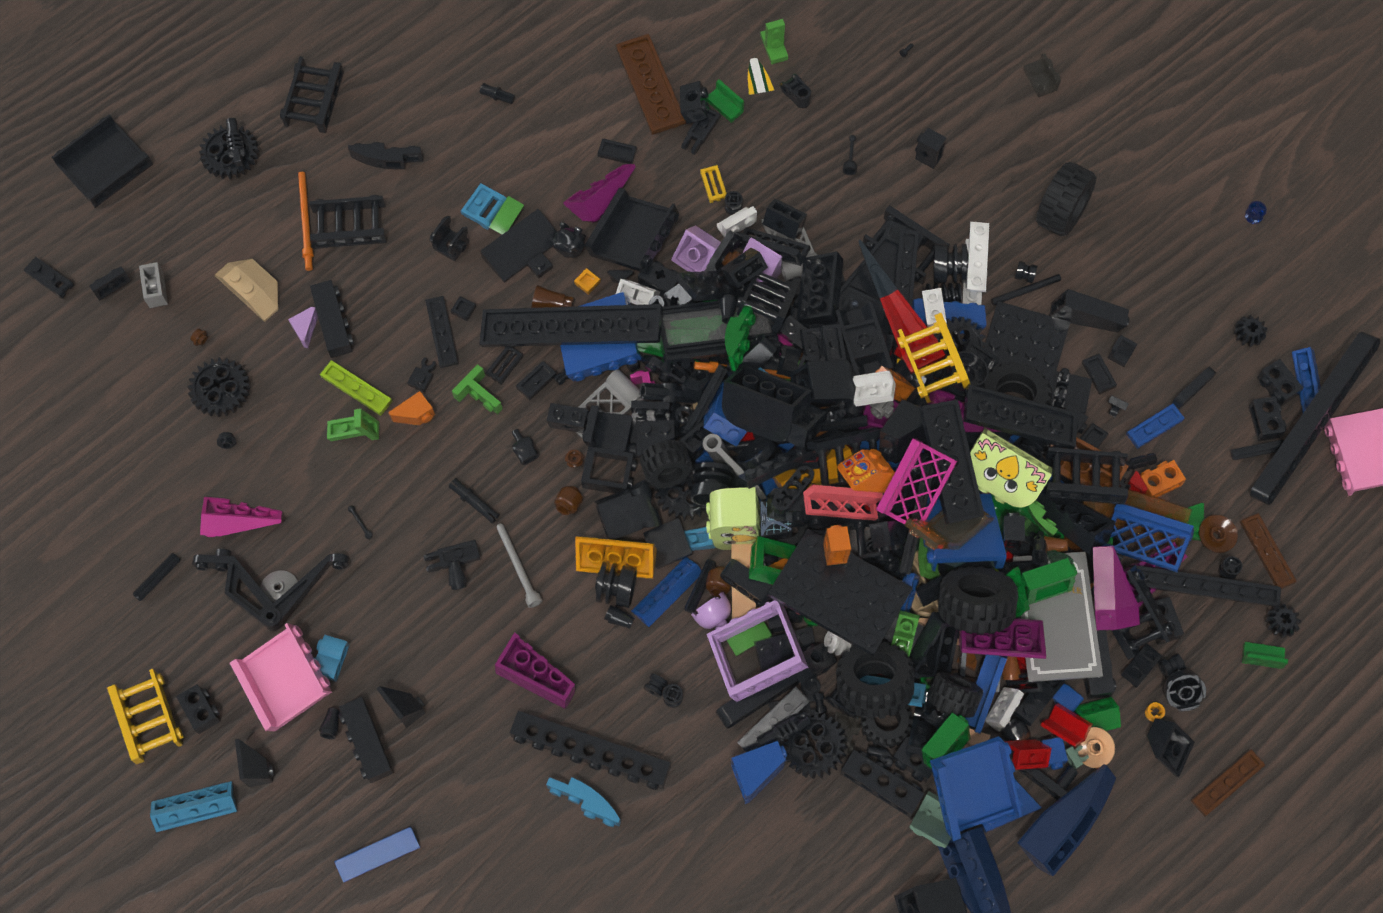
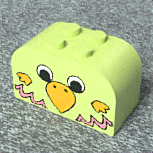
[970,428,1053,507]
[706,487,760,550]

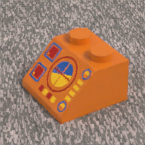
[837,449,895,493]

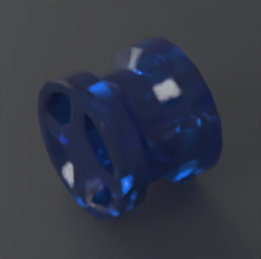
[1245,201,1267,224]

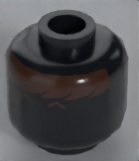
[1000,717,1031,741]

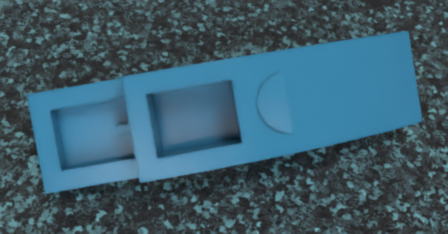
[546,777,621,827]

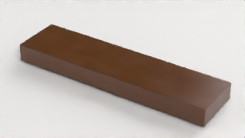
[1240,513,1297,589]
[1191,749,1265,817]

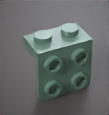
[909,791,951,848]

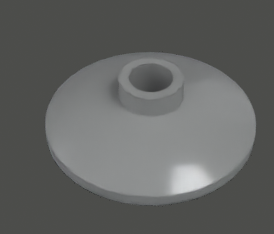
[260,570,298,603]

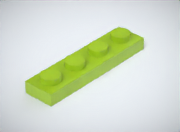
[320,360,392,416]

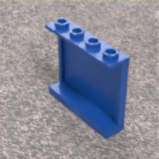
[560,292,642,381]
[921,494,1007,571]
[930,736,1023,841]

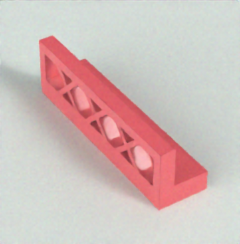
[803,485,883,521]

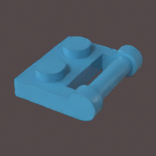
[461,183,507,230]

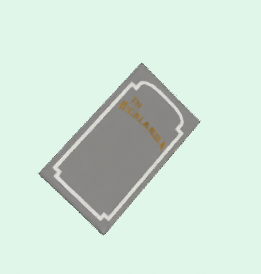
[1013,552,1103,682]

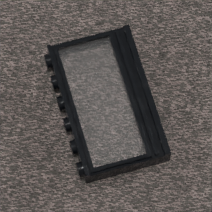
[660,294,781,372]

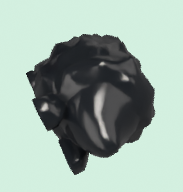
[552,222,586,258]

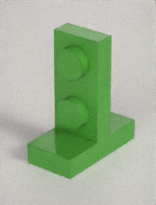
[760,19,788,64]
[452,364,502,415]
[327,409,379,441]

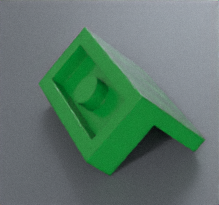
[706,79,744,123]
[1242,642,1288,669]
[1074,697,1121,731]

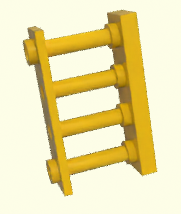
[897,312,971,403]
[107,669,183,764]

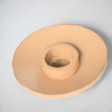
[1075,727,1115,768]

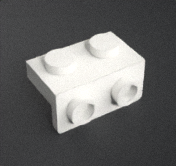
[717,206,757,237]
[853,371,896,406]

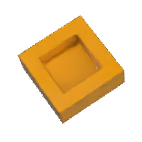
[574,268,601,295]

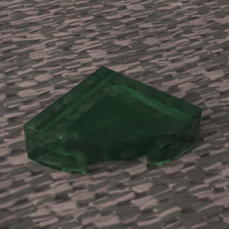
[1047,550,1074,564]

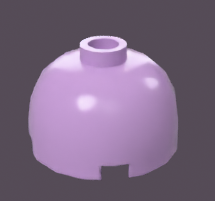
[691,592,731,629]

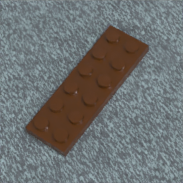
[616,34,686,135]

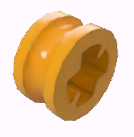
[1145,702,1165,722]

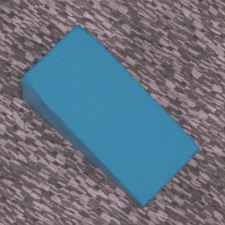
[685,527,716,551]

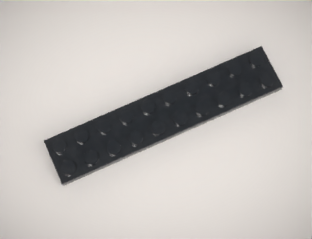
[479,304,663,347]

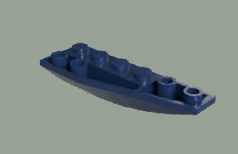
[1017,764,1116,876]
[938,827,1011,913]

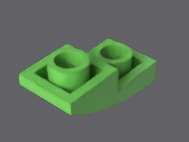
[489,196,524,234]
[1026,501,1058,537]
[918,535,940,580]
[891,610,920,657]
[727,621,773,656]

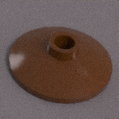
[1199,515,1238,553]

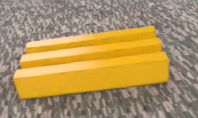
[700,165,727,203]

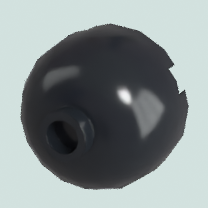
[1164,670,1206,711]

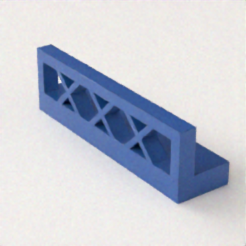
[965,655,1008,734]

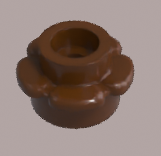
[190,328,208,346]
[565,449,584,468]

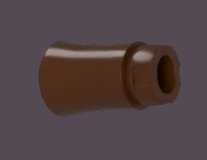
[531,285,574,308]

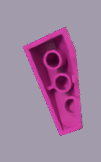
[200,497,282,537]

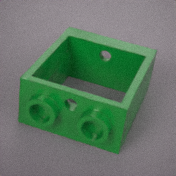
[749,536,797,585]
[1022,558,1077,605]
[922,713,971,769]

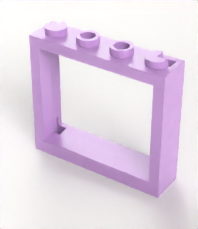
[707,600,808,702]

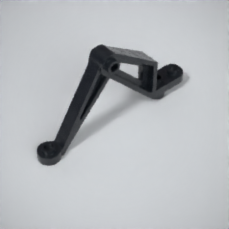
[192,549,350,631]

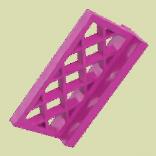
[876,439,957,532]

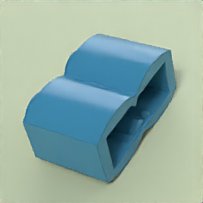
[313,635,349,682]

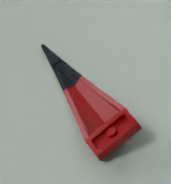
[858,240,946,374]

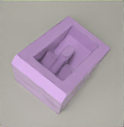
[288,307,318,348]

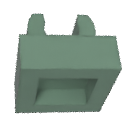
[1066,746,1089,770]

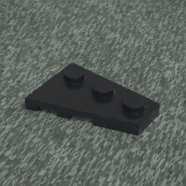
[753,626,816,673]

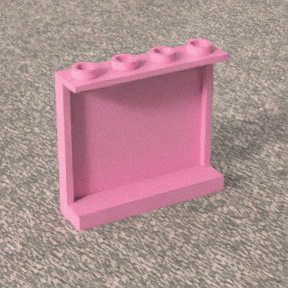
[1324,408,1383,496]
[230,623,332,732]

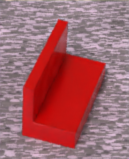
[1040,703,1093,747]
[1004,739,1052,770]

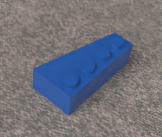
[912,298,987,334]

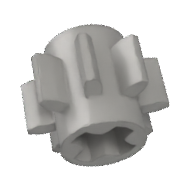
[870,401,894,419]

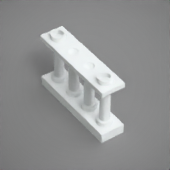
[962,222,989,305]

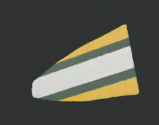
[748,58,774,95]

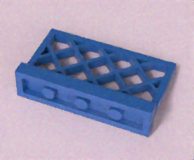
[1103,504,1194,573]

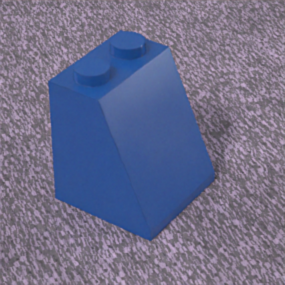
[704,380,747,447]
[731,741,787,804]

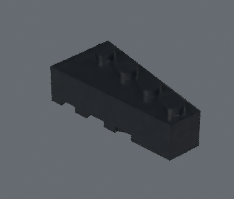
[1036,487,1116,555]

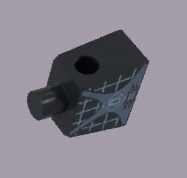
[760,501,804,540]

